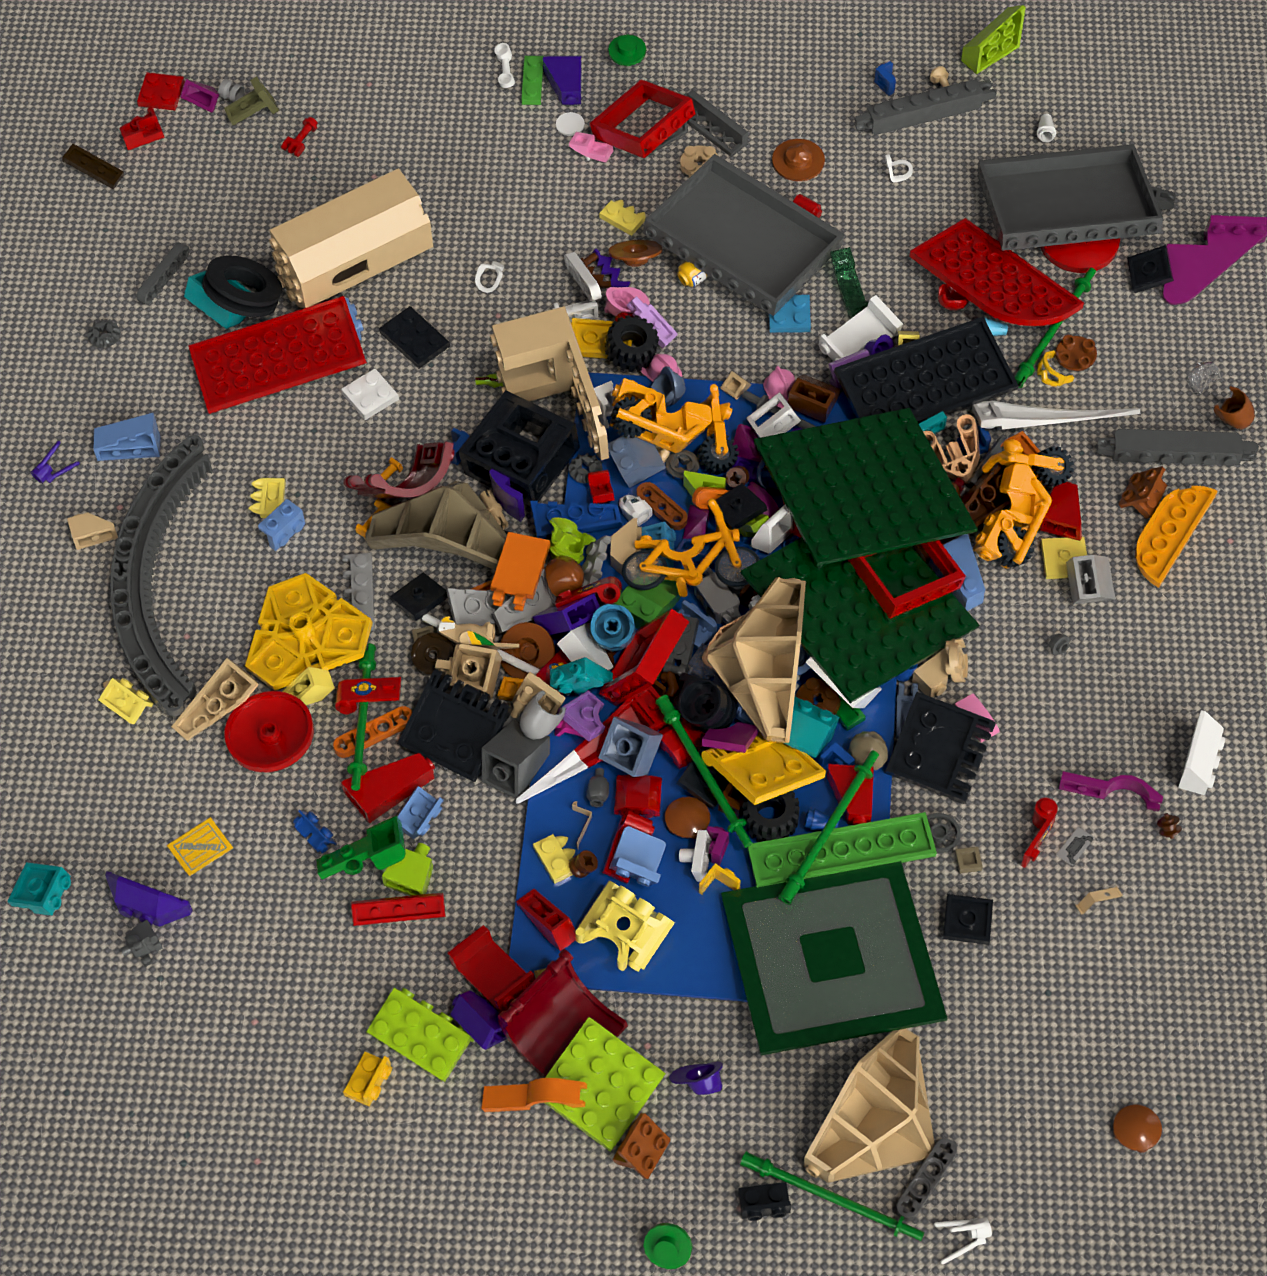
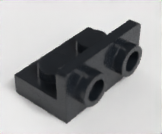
[738,1182,791,1221]

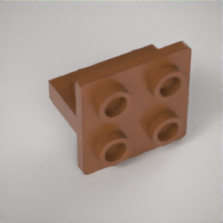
[1118,466,1168,519]
[612,1113,670,1179]

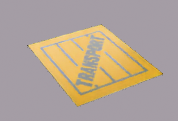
[166,817,233,877]

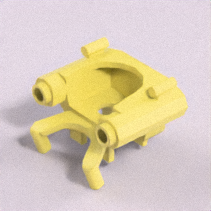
[575,880,674,972]

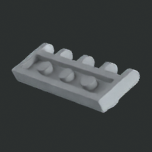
[582,536,611,596]
[342,553,375,631]

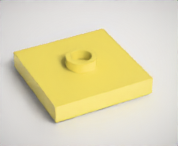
[1041,537,1087,579]

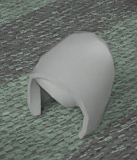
[519,691,566,740]

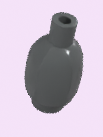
[586,768,609,807]

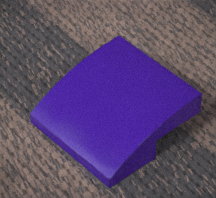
[489,469,525,522]

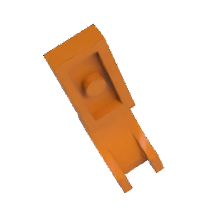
[481,1078,587,1112]

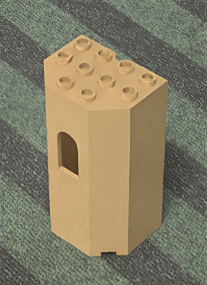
[269,168,433,309]

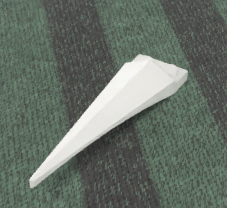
[972,400,1140,430]

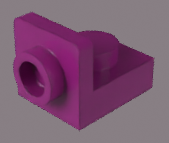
[706,826,729,866]

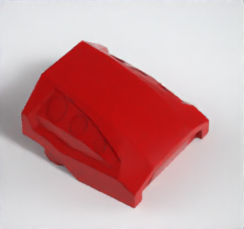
[659,717,705,769]
[614,775,662,818]

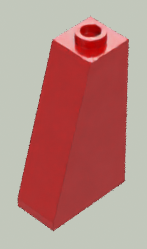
[341,753,435,824]

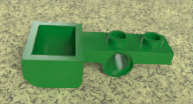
[316,815,406,880]

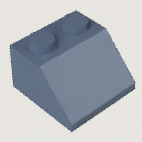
[608,435,666,488]
[598,717,663,777]

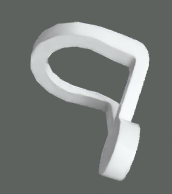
[885,154,913,182]
[475,261,504,293]

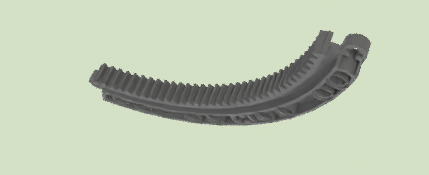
[110,435,213,717]

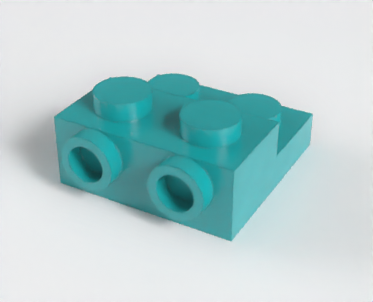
[550,657,613,694]
[7,862,71,916]

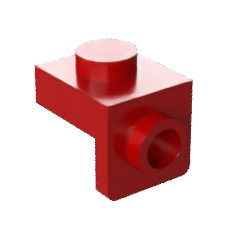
[588,470,614,504]

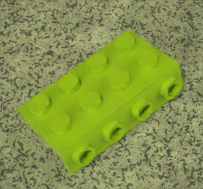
[366,988,474,1082]

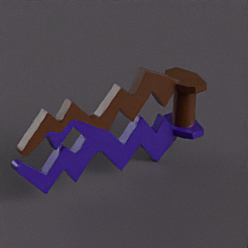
[581,249,630,288]

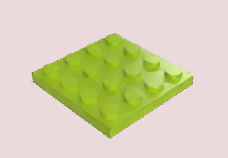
[545,1017,666,1152]

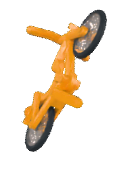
[622,498,760,597]

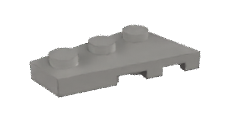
[492,569,557,633]

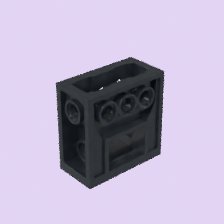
[459,390,580,507]

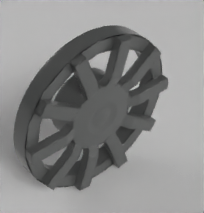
[927,813,961,854]

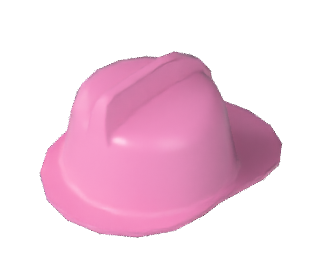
[604,287,650,317]
[640,354,682,382]
[763,366,795,408]

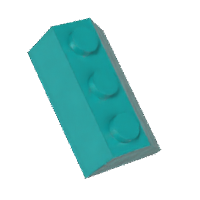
[184,271,251,329]
[759,697,839,758]

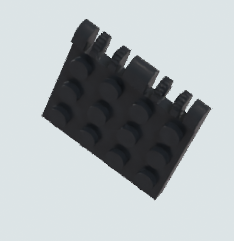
[397,669,513,782]
[885,692,996,804]

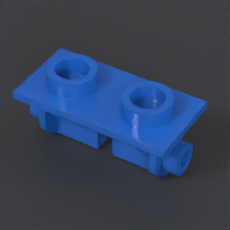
[293,810,337,853]

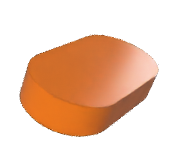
[692,487,728,510]

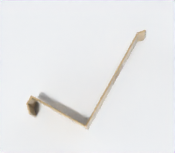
[572,801,592,850]
[1075,886,1123,915]

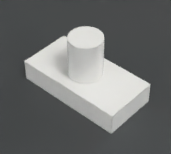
[679,830,712,882]

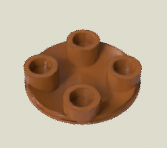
[1055,335,1097,371]
[665,797,710,839]
[1113,1105,1162,1153]

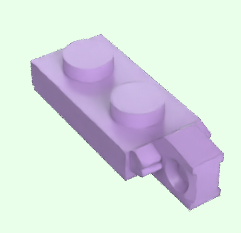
[627,296,678,349]

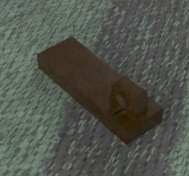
[62,144,124,189]

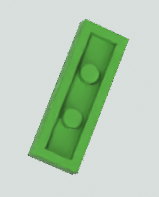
[521,56,544,105]

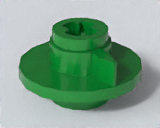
[608,34,647,66]
[643,1223,693,1269]

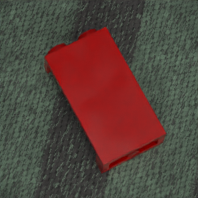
[447,925,535,1013]

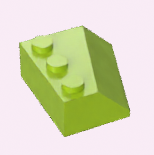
[961,5,1026,74]

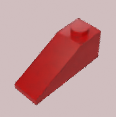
[516,889,575,951]

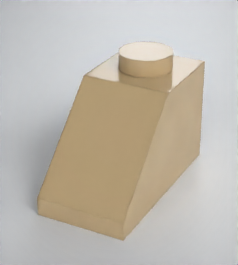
[67,512,118,550]
[912,647,949,697]

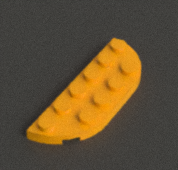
[1135,486,1218,588]

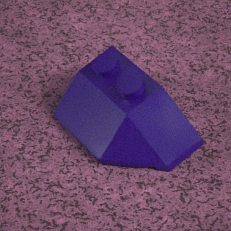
[105,871,193,927]

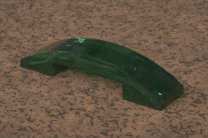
[830,247,868,319]

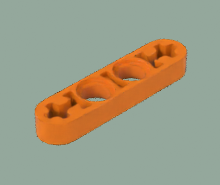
[333,706,412,758]

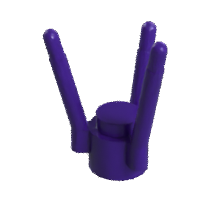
[30,441,80,484]

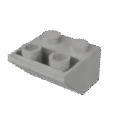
[1066,555,1115,605]

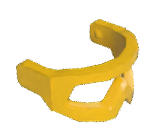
[1037,350,1074,386]

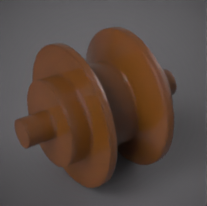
[1157,813,1182,839]

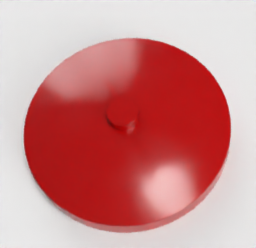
[1040,238,1120,273]
[224,691,314,772]

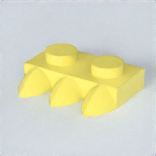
[599,200,646,236]
[249,478,286,518]
[533,834,575,884]

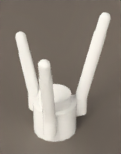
[934,1217,992,1264]

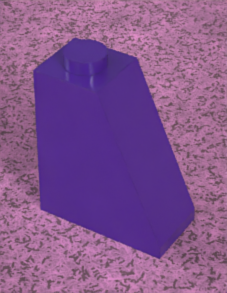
[543,56,582,105]
[533,593,600,635]
[450,990,507,1050]

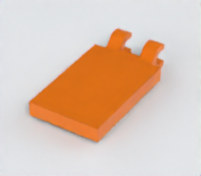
[490,532,551,611]

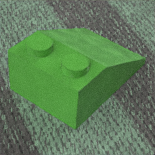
[614,573,681,629]

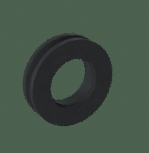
[202,255,282,317]

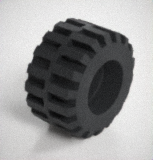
[605,315,659,372]
[742,790,800,842]

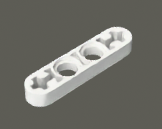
[564,252,602,301]

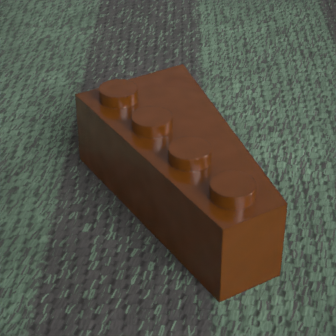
[960,462,1011,536]

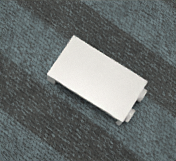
[818,295,903,362]

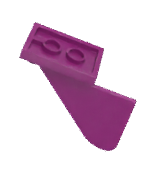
[1163,215,1267,305]

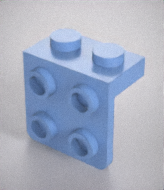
[609,826,666,887]

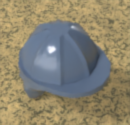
[650,366,686,407]

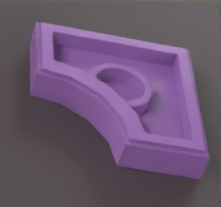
[557,690,605,742]

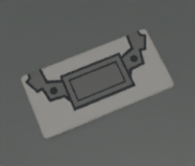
[1056,827,1094,866]

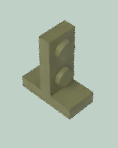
[224,76,280,126]

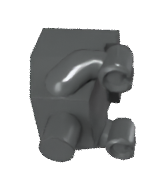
[120,920,163,967]

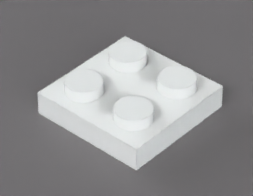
[341,368,399,420]

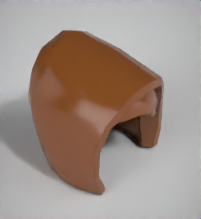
[1214,386,1255,430]
[545,556,584,597]

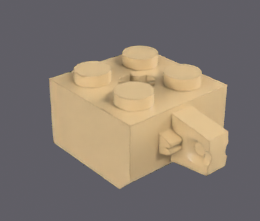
[435,644,502,699]

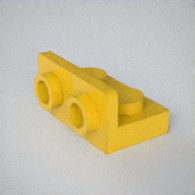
[343,1052,392,1107]

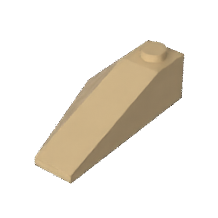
[171,658,259,741]

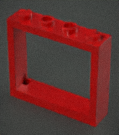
[590,79,696,158]
[847,540,966,619]
[599,609,689,706]

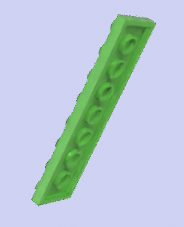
[747,812,937,887]

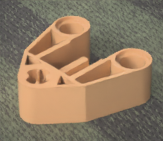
[923,414,980,483]

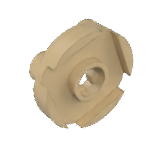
[680,146,718,178]
[946,638,968,683]

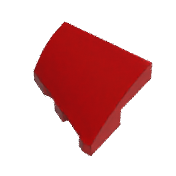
[119,107,165,150]

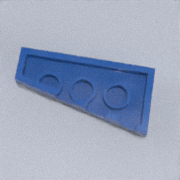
[530,501,622,539]

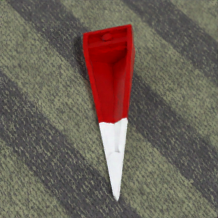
[516,686,667,804]

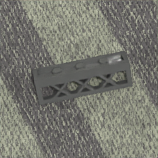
[687,89,748,157]

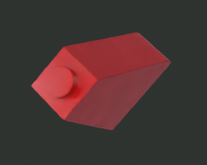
[1040,482,1082,541]
[827,764,874,825]

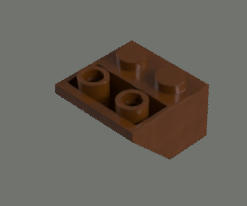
[788,374,842,423]

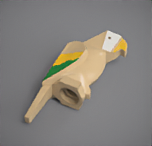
[439,616,519,650]

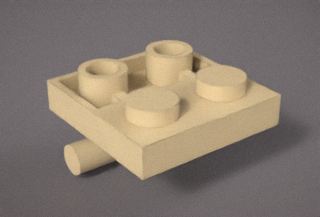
[510,672,566,718]

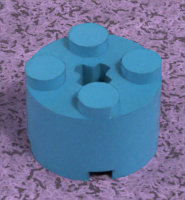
[590,604,636,651]

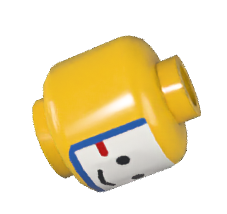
[677,261,707,287]

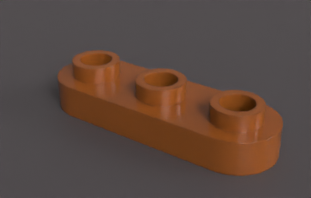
[637,482,687,530]

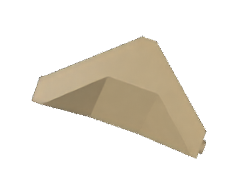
[707,577,806,743]
[804,1029,935,1183]

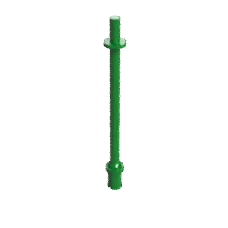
[1014,268,1096,388]
[347,643,376,791]
[655,695,752,848]
[778,750,879,905]
[740,1151,925,1241]

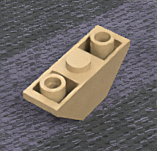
[610,518,642,582]

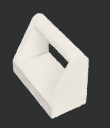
[747,392,801,438]
[751,505,793,554]

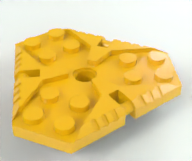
[245,573,373,691]

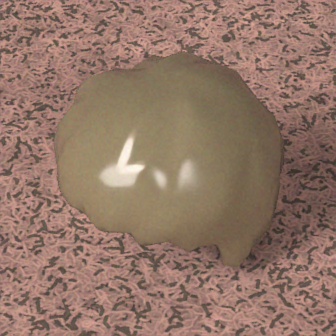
[848,731,888,770]

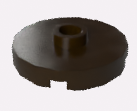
[411,632,454,676]

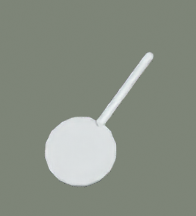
[556,112,590,161]

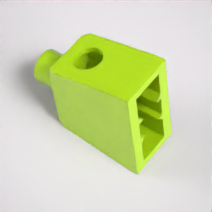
[382,843,433,896]

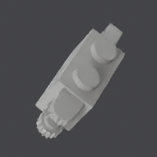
[694,567,741,624]

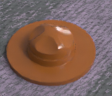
[772,139,825,181]
[609,240,663,267]
[500,622,555,679]

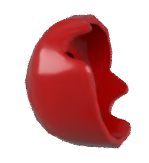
[938,283,968,311]

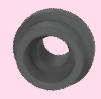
[1049,633,1070,655]

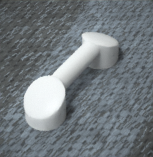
[494,43,515,88]

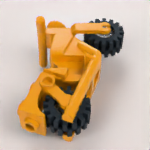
[609,378,739,474]
[973,439,1074,568]

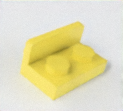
[98,678,154,724]

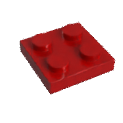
[137,72,185,111]

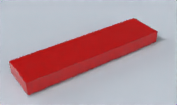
[351,893,446,926]

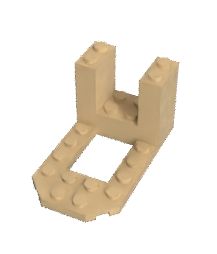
[490,306,609,460]

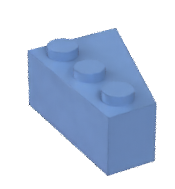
[93,412,160,461]
[929,534,985,611]

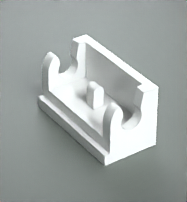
[553,298,598,323]
[594,381,614,429]

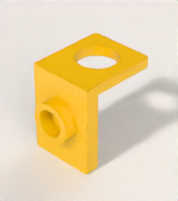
[699,863,741,895]

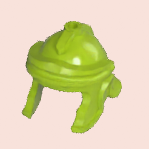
[549,517,596,564]

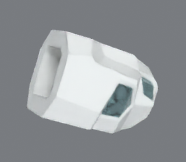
[619,495,652,526]

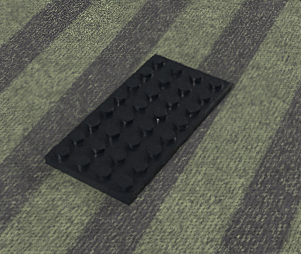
[834,317,1019,424]

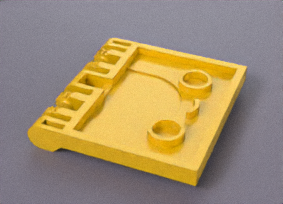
[702,732,826,805]

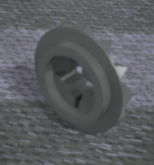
[87,319,120,348]
[666,450,700,480]
[569,453,603,483]

